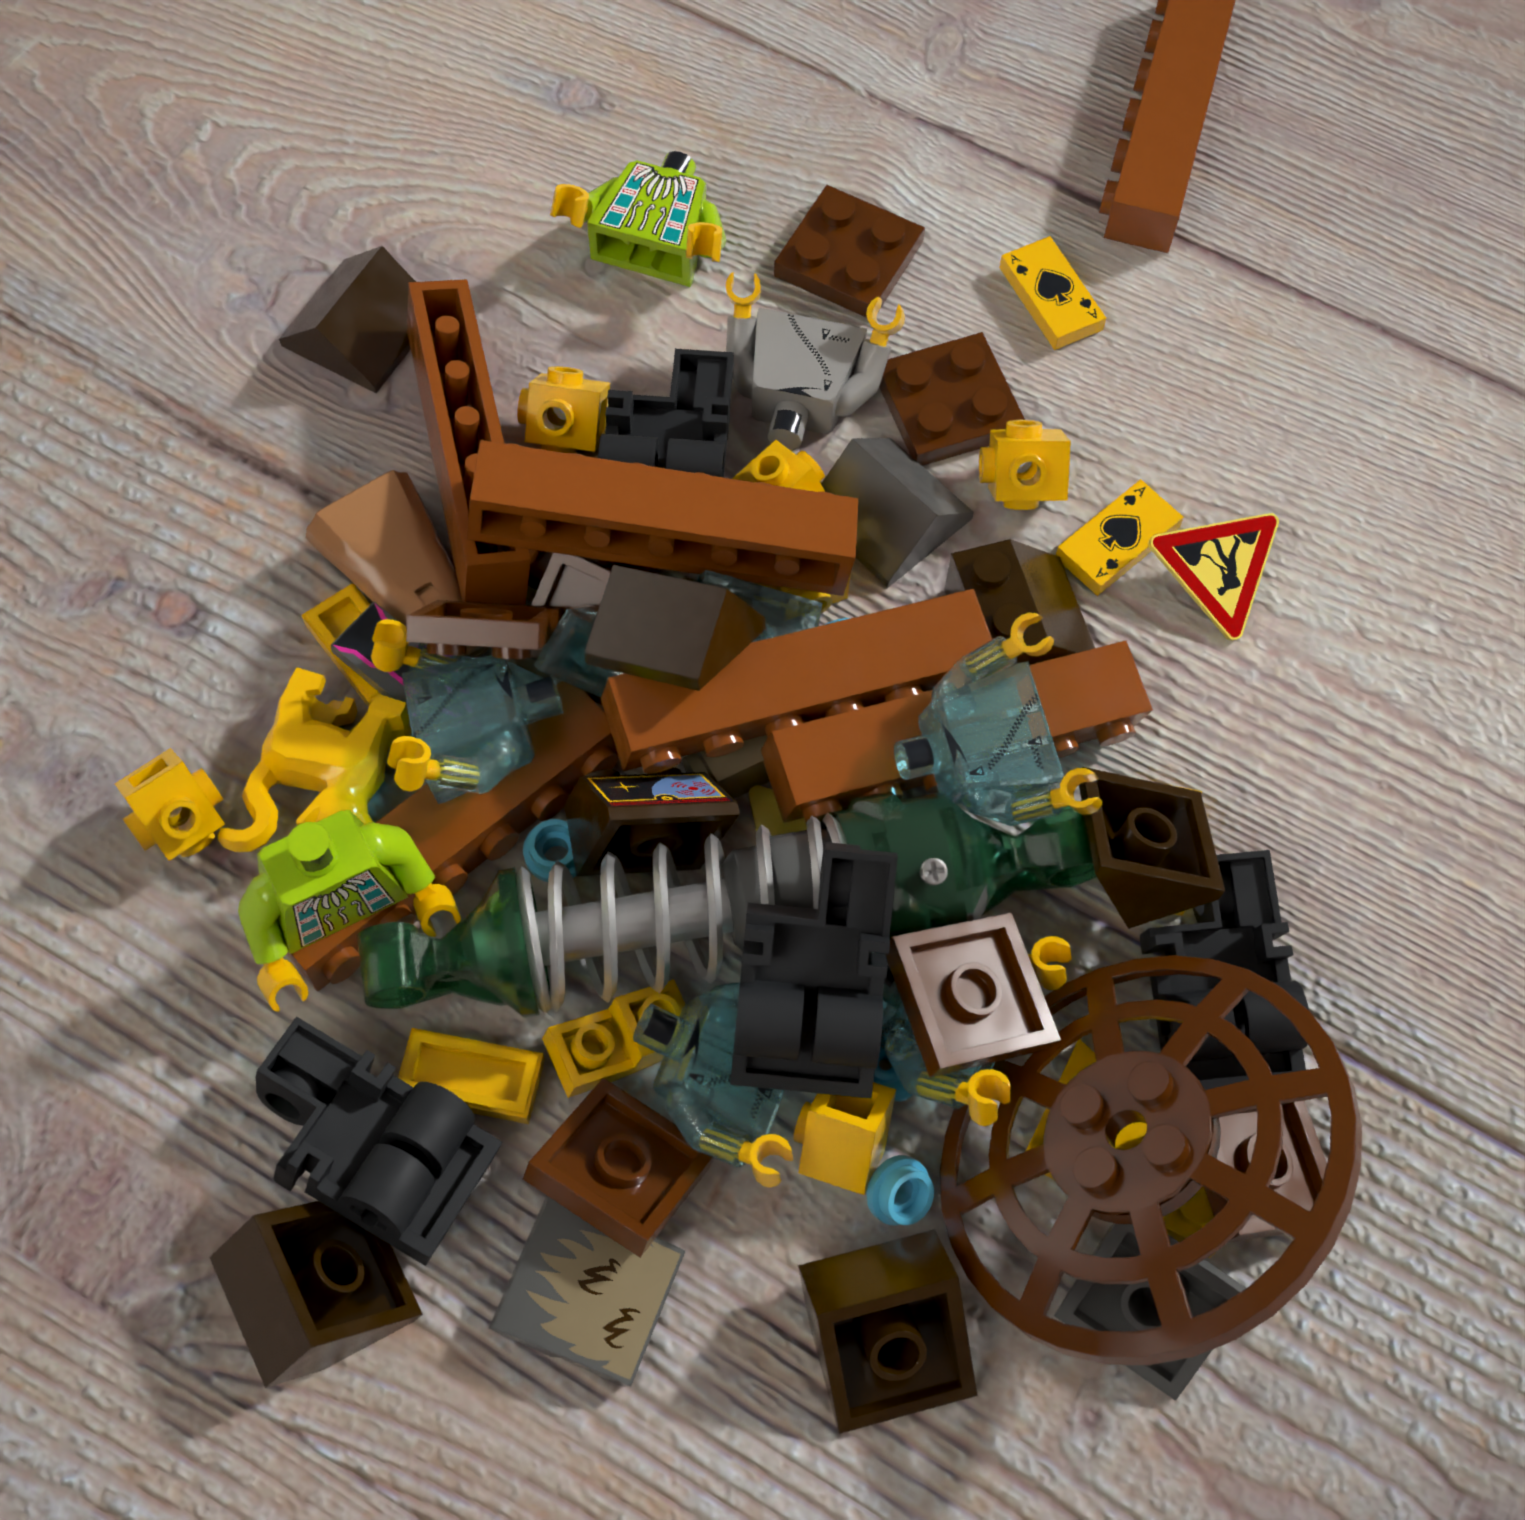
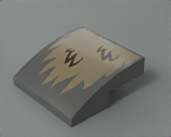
[489,1195,686,1387]

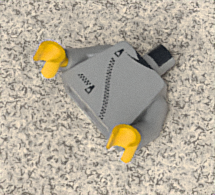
[725,272,905,450]

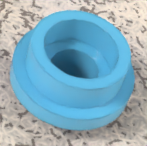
[523,819,576,882]
[867,1155,934,1226]

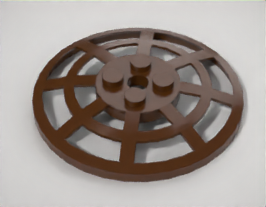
[940,955,1362,1365]

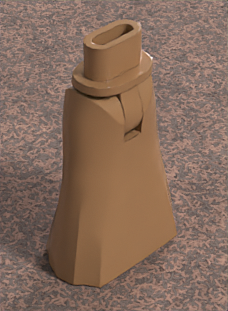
[306,470,489,670]

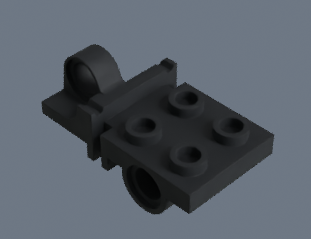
[598,348,734,478]
[730,842,898,1099]
[1140,850,1309,1090]
[255,1016,503,1266]

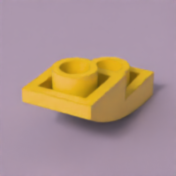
[542,979,701,1098]

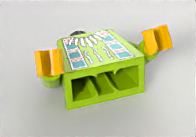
[550,151,726,287]
[238,810,461,1012]

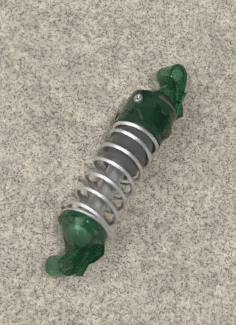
[357,791,1096,1018]

